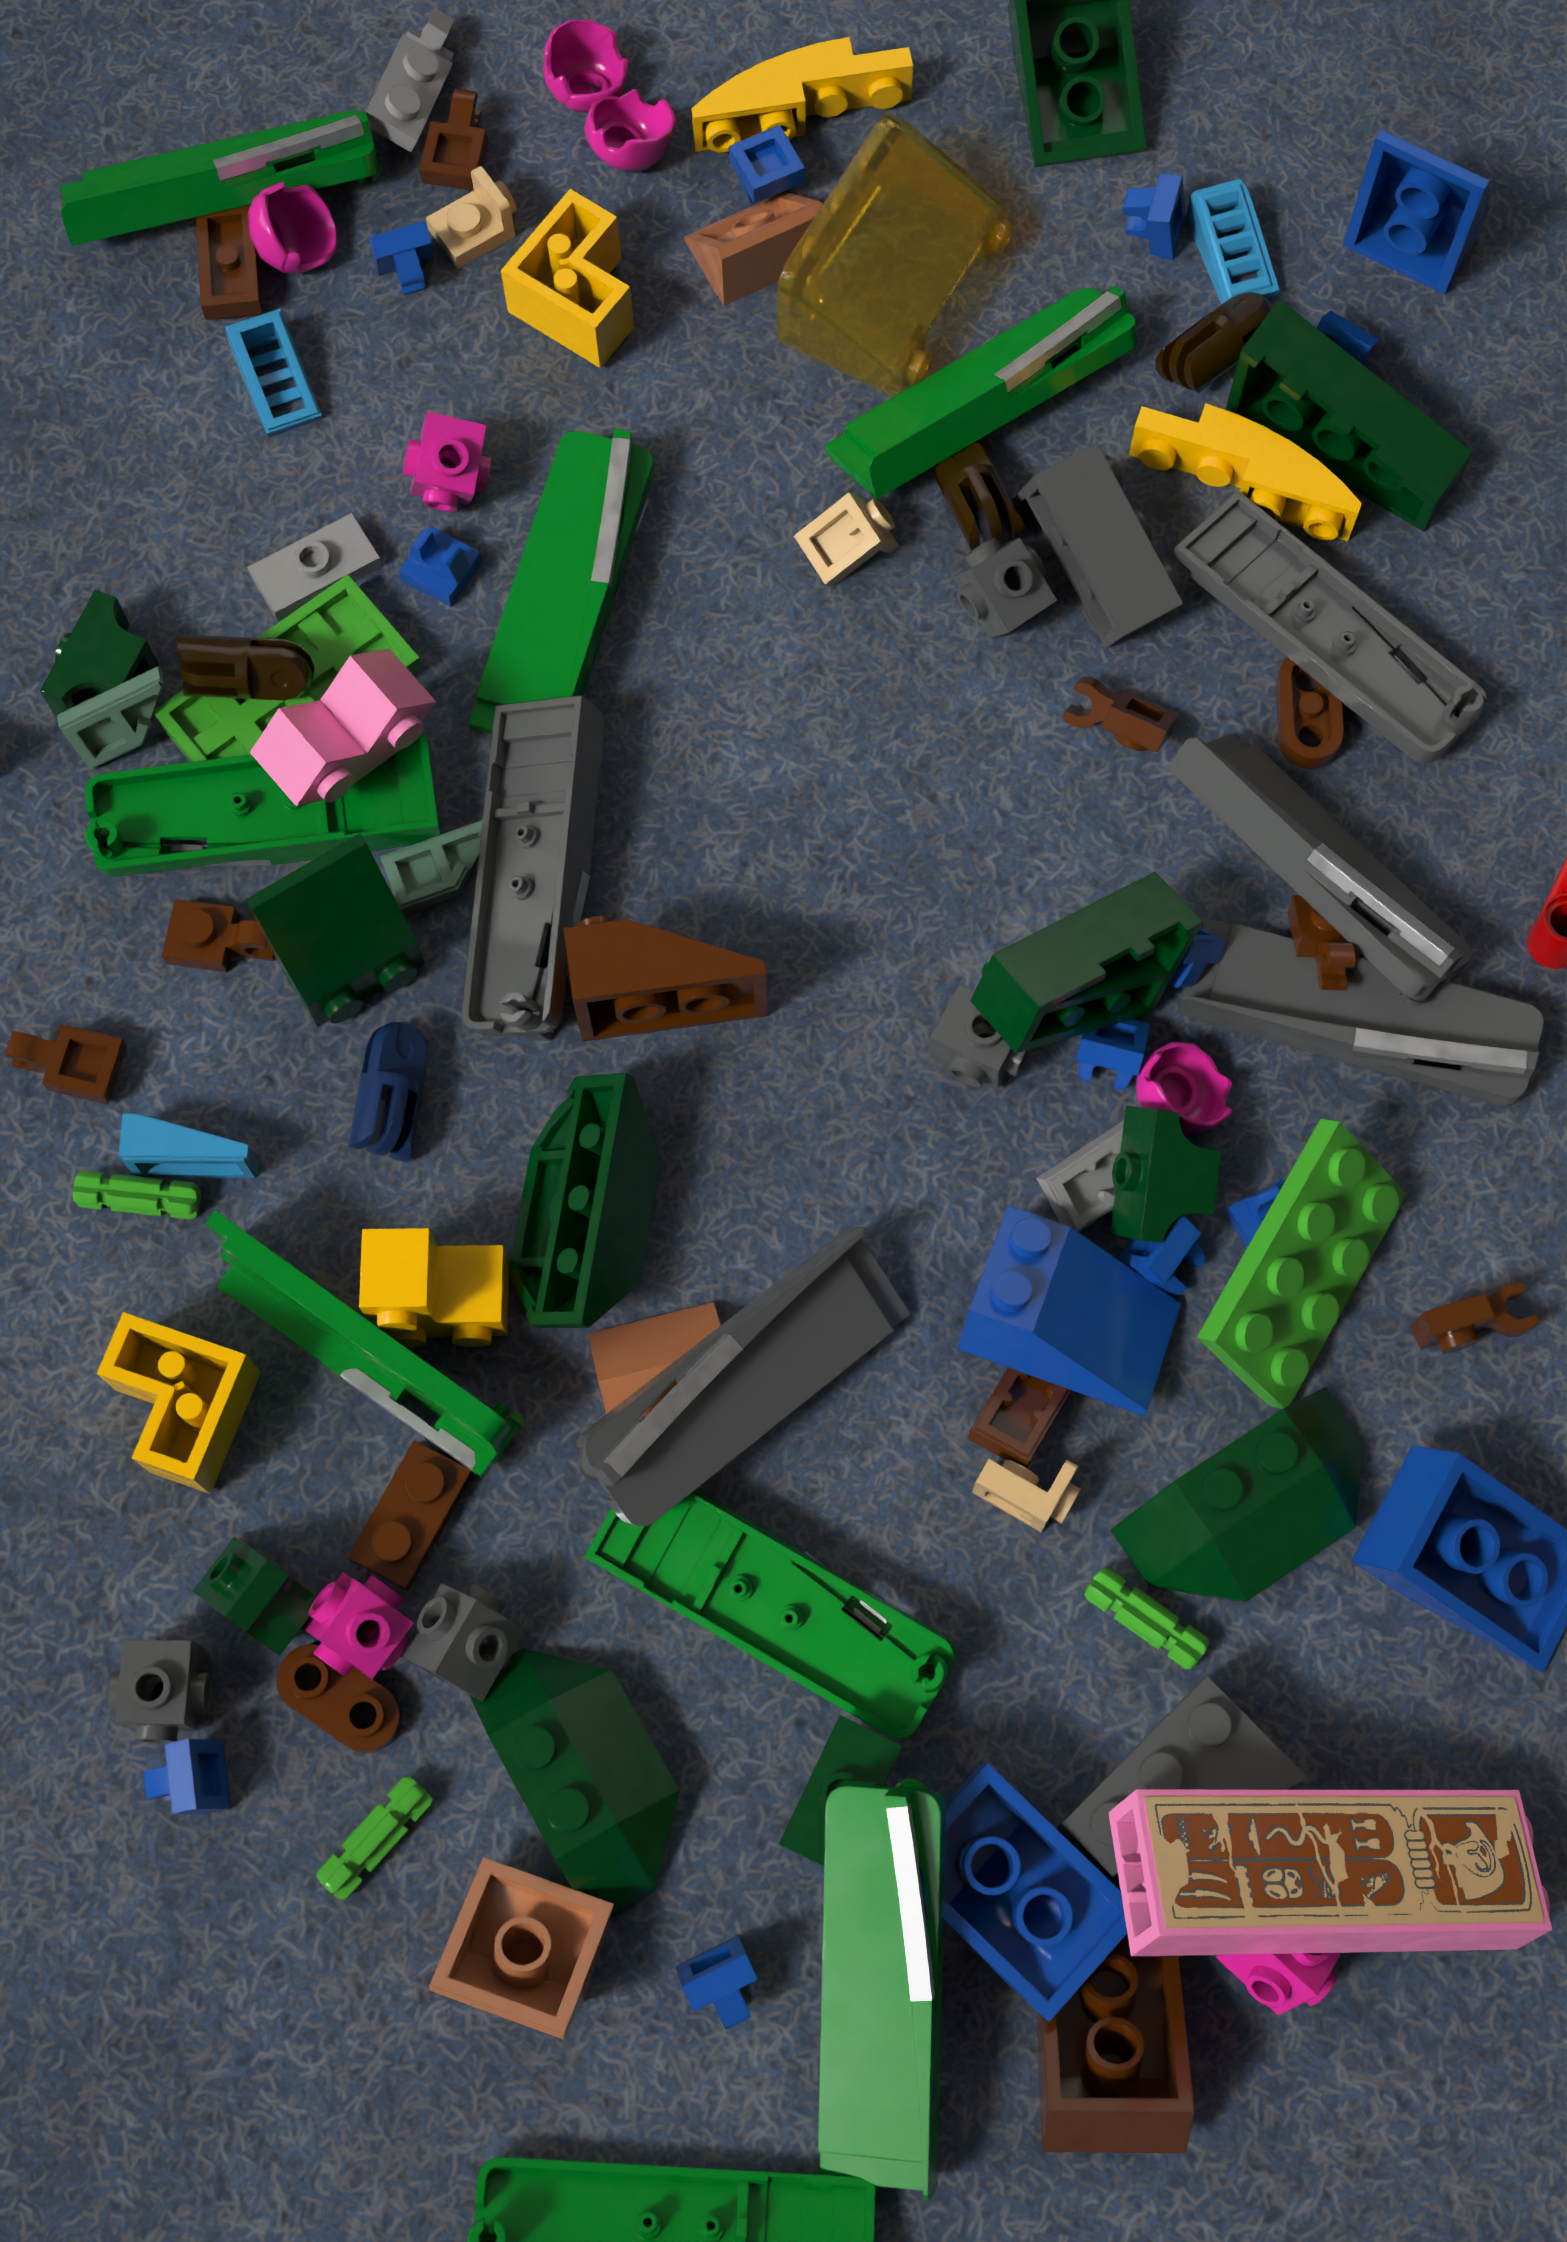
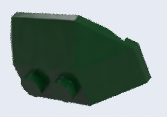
[508,1073,661,1328]
[1110,1387,1364,1603]
[469,1648,680,1916]

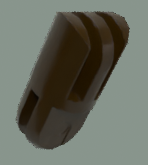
[1155,292,1272,393]
[934,440,1025,551]
[177,634,315,701]

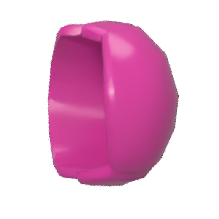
[543,19,628,113]
[584,89,677,173]
[248,182,337,274]
[1136,1042,1233,1138]

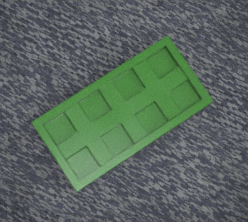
[153,574,422,762]
[1196,1119,1407,1409]

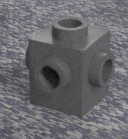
[952,537,1057,638]
[930,984,1031,1090]
[401,1583,523,1702]
[107,1639,213,1743]

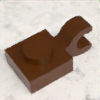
[419,89,489,191]
[1063,676,1180,752]
[1287,895,1360,991]
[161,899,275,972]
[5,1024,127,1105]
[1411,1283,1538,1354]

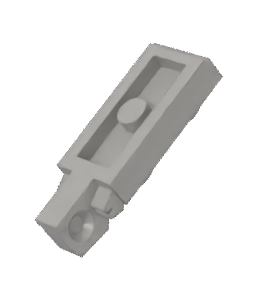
[365,8,454,152]

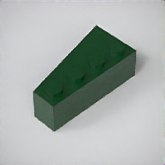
[1225,299,1472,532]

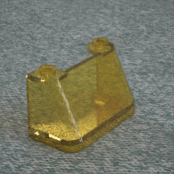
[777,112,1014,397]

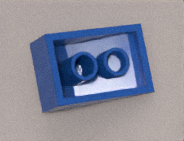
[1343,130,1490,294]
[957,1205,1181,1416]
[1352,1445,1567,1673]
[919,1763,1127,2022]

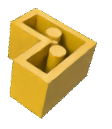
[501,189,634,368]
[359,1228,509,1348]
[97,1312,261,1494]

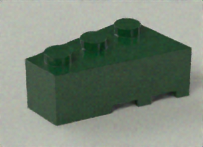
[970,872,1203,1053]

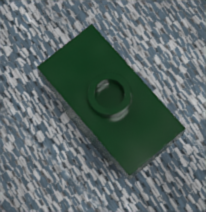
[40,590,159,717]
[1110,1106,1222,1243]
[193,1537,316,1656]
[779,1715,902,1868]

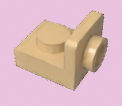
[426,166,517,269]
[794,492,899,586]
[972,1459,1081,1532]

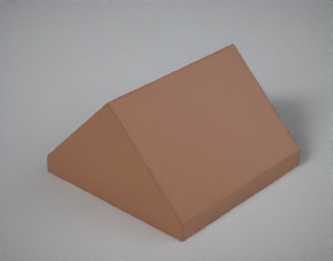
[684,192,826,306]
[588,1302,721,1417]
[429,1857,614,2040]

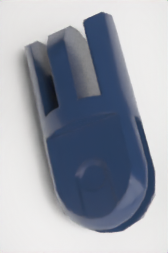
[348,1022,428,1162]

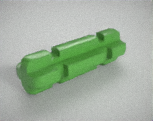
[73,1170,201,1220]
[1084,1567,1209,1669]
[316,1775,433,1900]

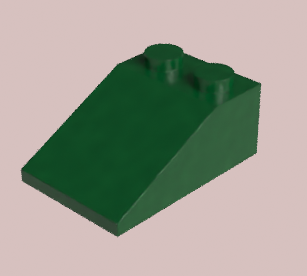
[1007,0,1147,167]
[246,833,425,1027]

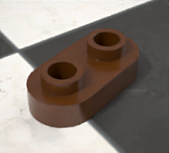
[1276,657,1344,769]
[276,1645,402,1753]

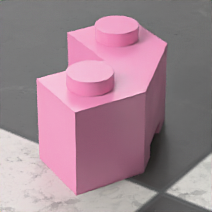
[250,649,436,807]

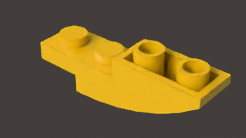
[691,37,913,153]
[1129,403,1362,541]

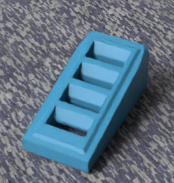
[1185,179,1280,305]
[225,309,322,438]
[118,1112,260,1178]

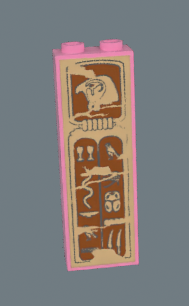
[1108,1789,1552,1956]

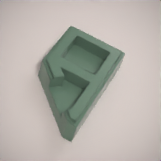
[57,666,165,770]
[380,820,483,916]

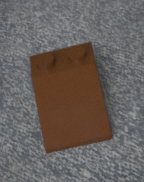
[564,916,768,1042]
[1037,1934,1195,2153]

